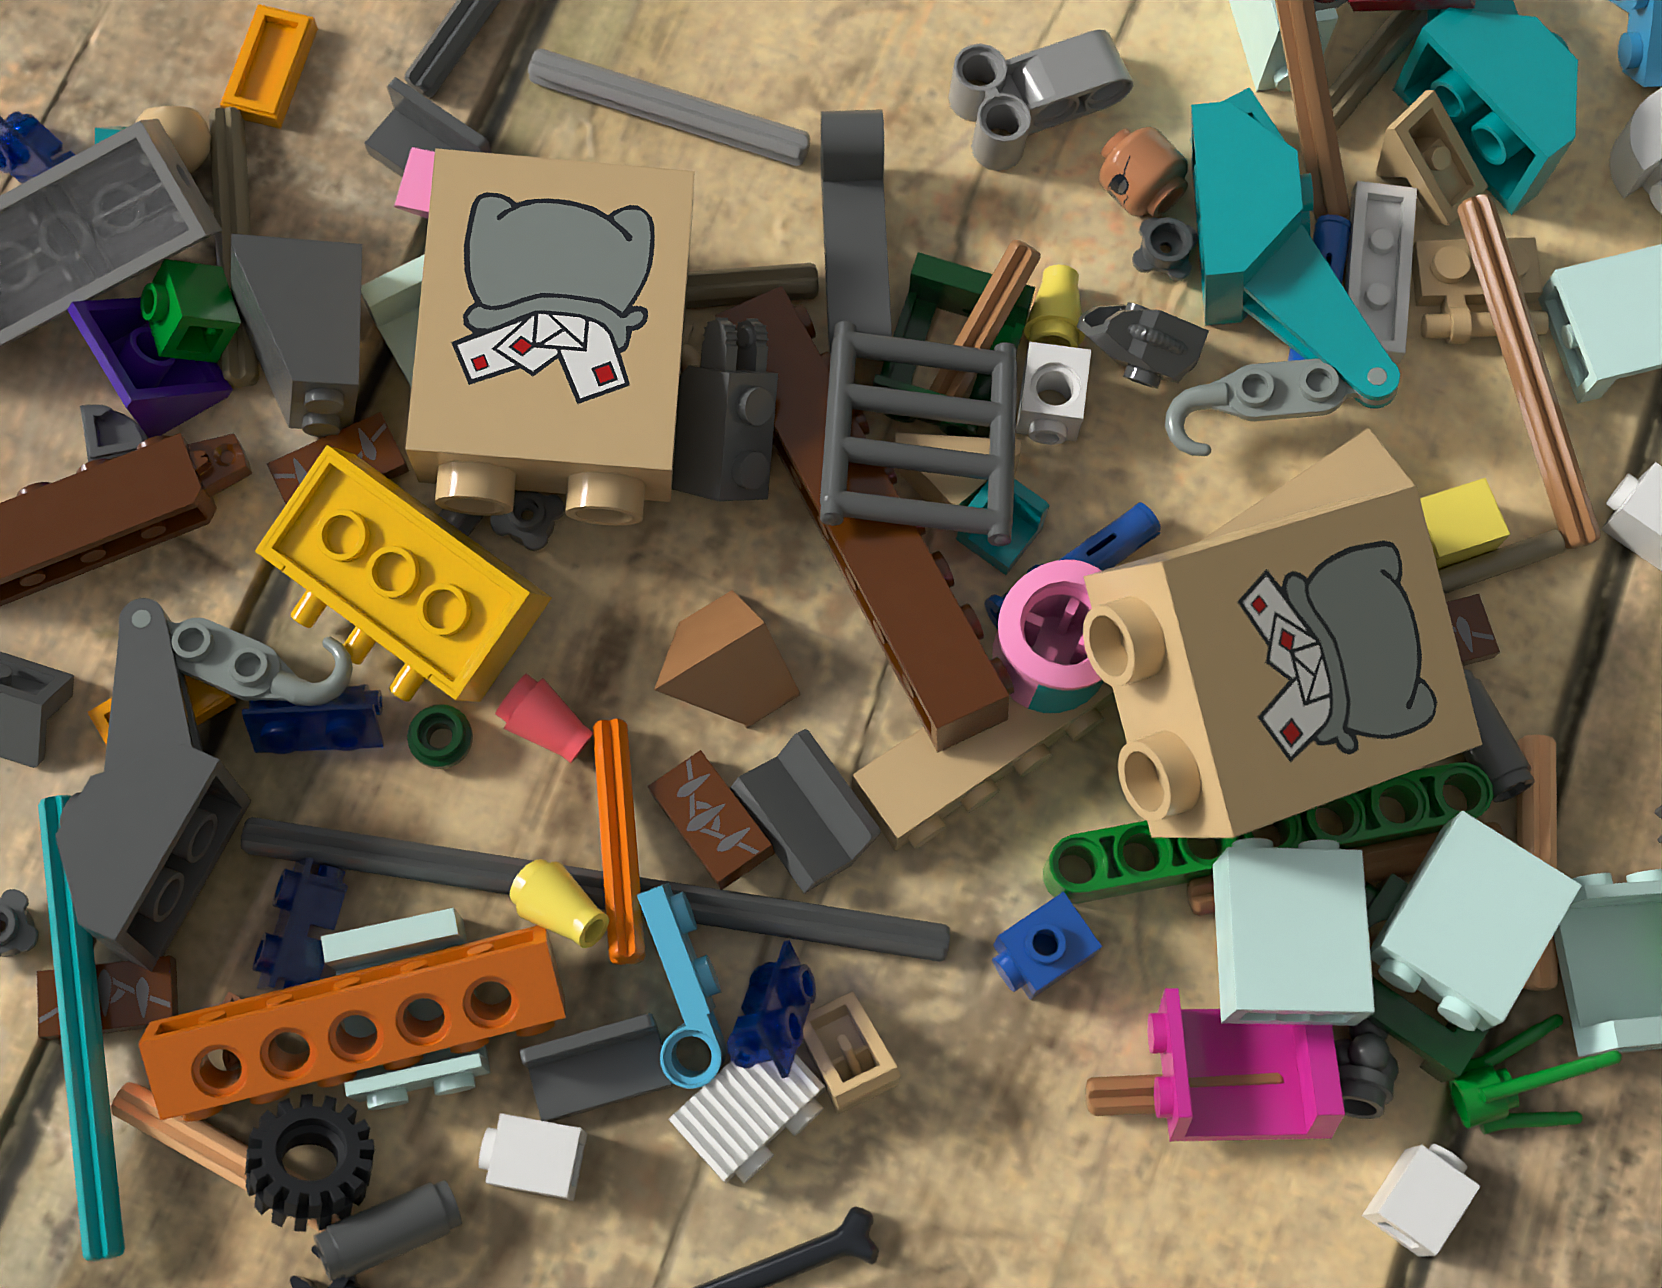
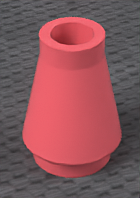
[495,673,593,763]

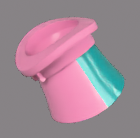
[992,560,1104,713]

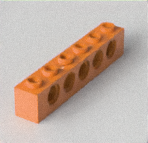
[138,925,566,1122]

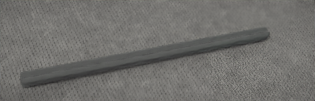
[240,817,951,962]

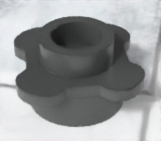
[1132,217,1198,281]
[490,490,565,551]
[0,889,39,957]

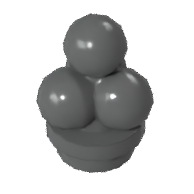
[1334,1019,1399,1119]

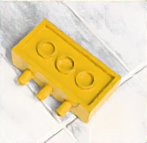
[255,445,552,702]

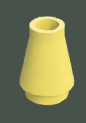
[1024,265,1085,348]
[510,859,609,948]

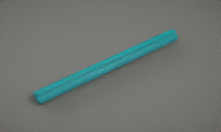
[38,795,125,1262]

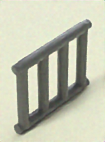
[820,321,1017,546]

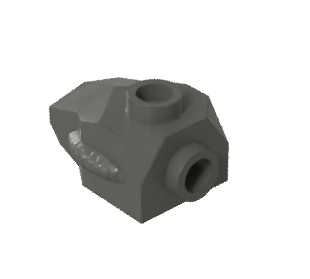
[1076,302,1209,389]

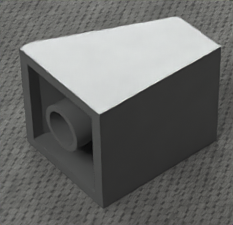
[231,234,362,437]

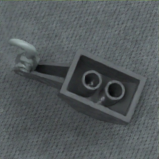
[55,598,353,972]

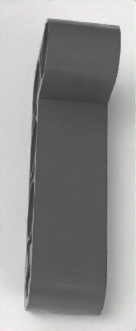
[821,109,892,354]

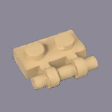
[1412,237,1549,344]

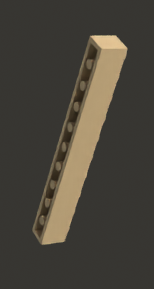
[851,428,1415,851]

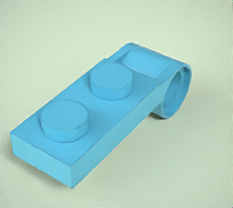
[637,883,727,1089]

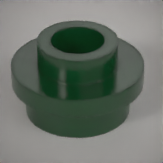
[407,704,473,769]

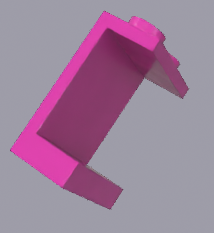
[1147,988,1345,1142]

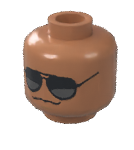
[1099,126,1188,218]

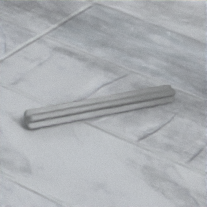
[528,49,810,166]

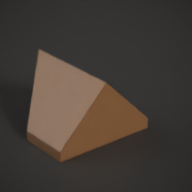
[654,590,800,728]

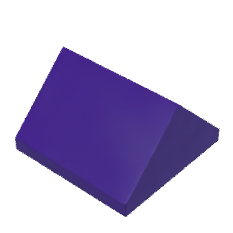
[67,297,233,438]

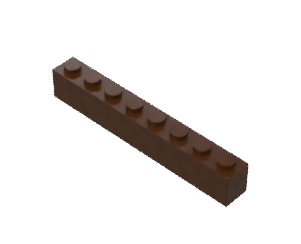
[715,286,1014,753]

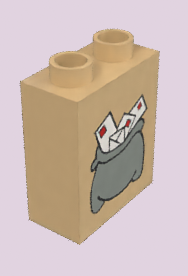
[405,148,695,525]
[1083,486,1482,838]

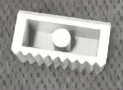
[669,1026,825,1184]

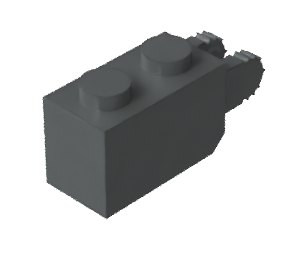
[672,318,778,502]

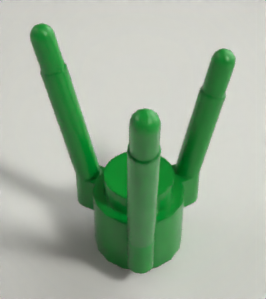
[1449,1014,1622,1135]

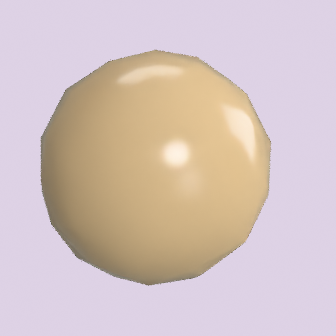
[136,106,211,174]

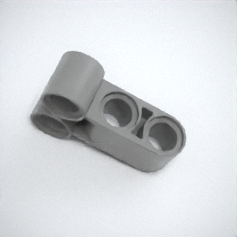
[948,30,1133,171]

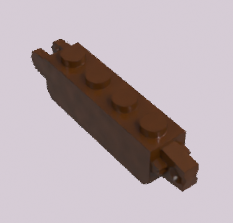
[0,433,252,607]

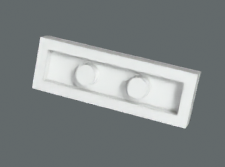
[1344,181,1417,363]

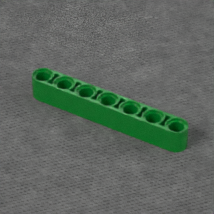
[1043,762,1493,904]

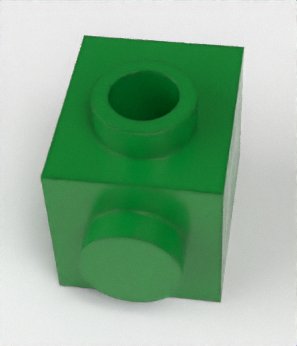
[140,259,241,363]

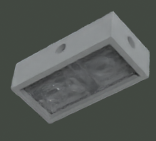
[0,119,222,347]

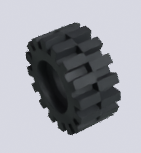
[245,1094,375,1232]

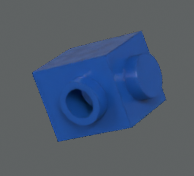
[992,891,1102,1000]

